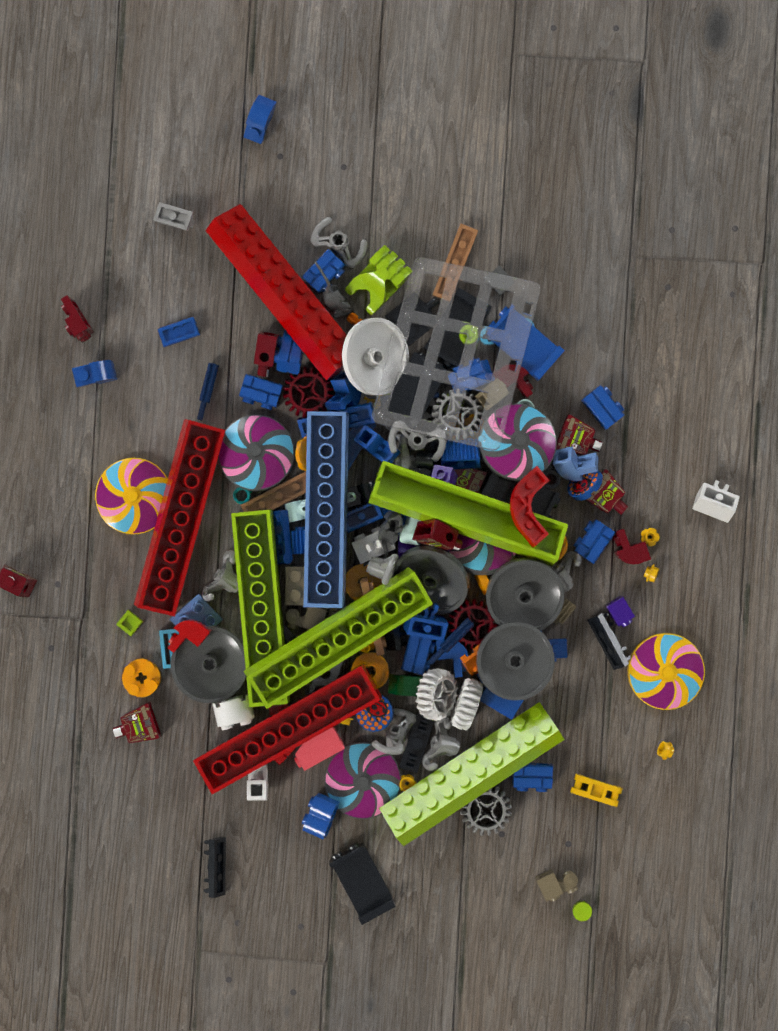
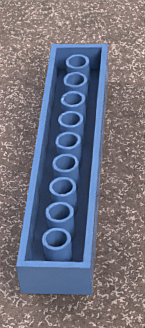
[303,411,349,608]

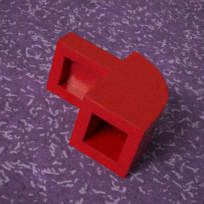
[168,619,212,653]

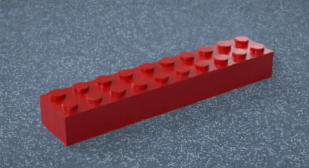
[205,204,347,381]
[134,419,225,617]
[193,663,382,794]

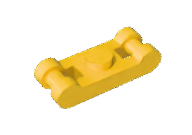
[570,774,623,807]

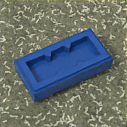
[157,316,200,348]

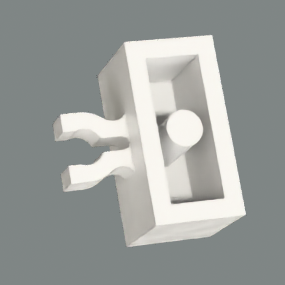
[692,480,740,523]
[352,526,396,564]

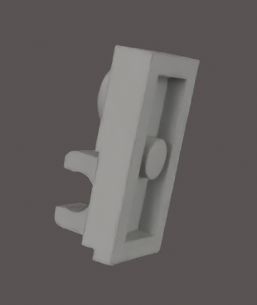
[153,202,195,231]

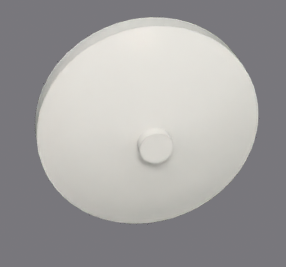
[342,318,409,396]

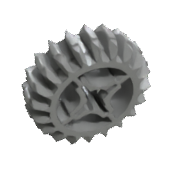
[432,389,484,441]
[460,786,512,836]

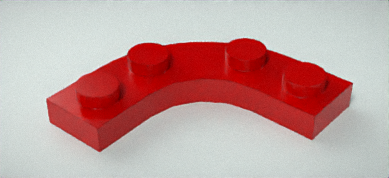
[510,466,550,547]

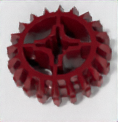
[283,367,334,418]
[448,598,499,651]

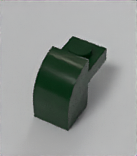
[388,674,423,697]

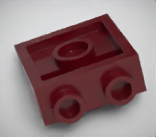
[61,295,94,343]

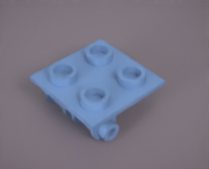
[170,594,223,626]

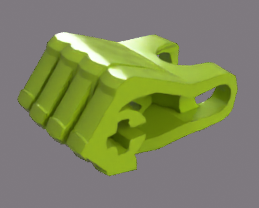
[345,245,412,316]

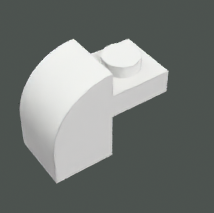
[247,764,268,801]

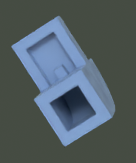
[553,447,599,481]

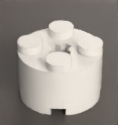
[212,694,255,730]

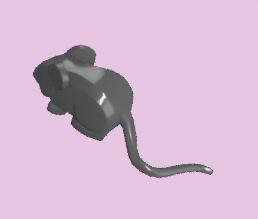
[313,259,354,318]
[363,511,403,566]

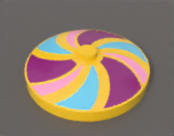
[95,458,168,534]
[627,633,705,710]

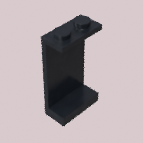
[424,287,492,369]
[380,352,448,430]
[480,471,560,518]
[329,842,396,925]

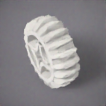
[415,668,458,721]
[451,678,483,731]

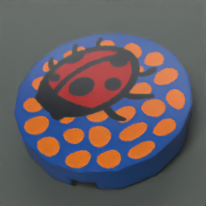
[567,470,603,501]
[356,694,394,732]

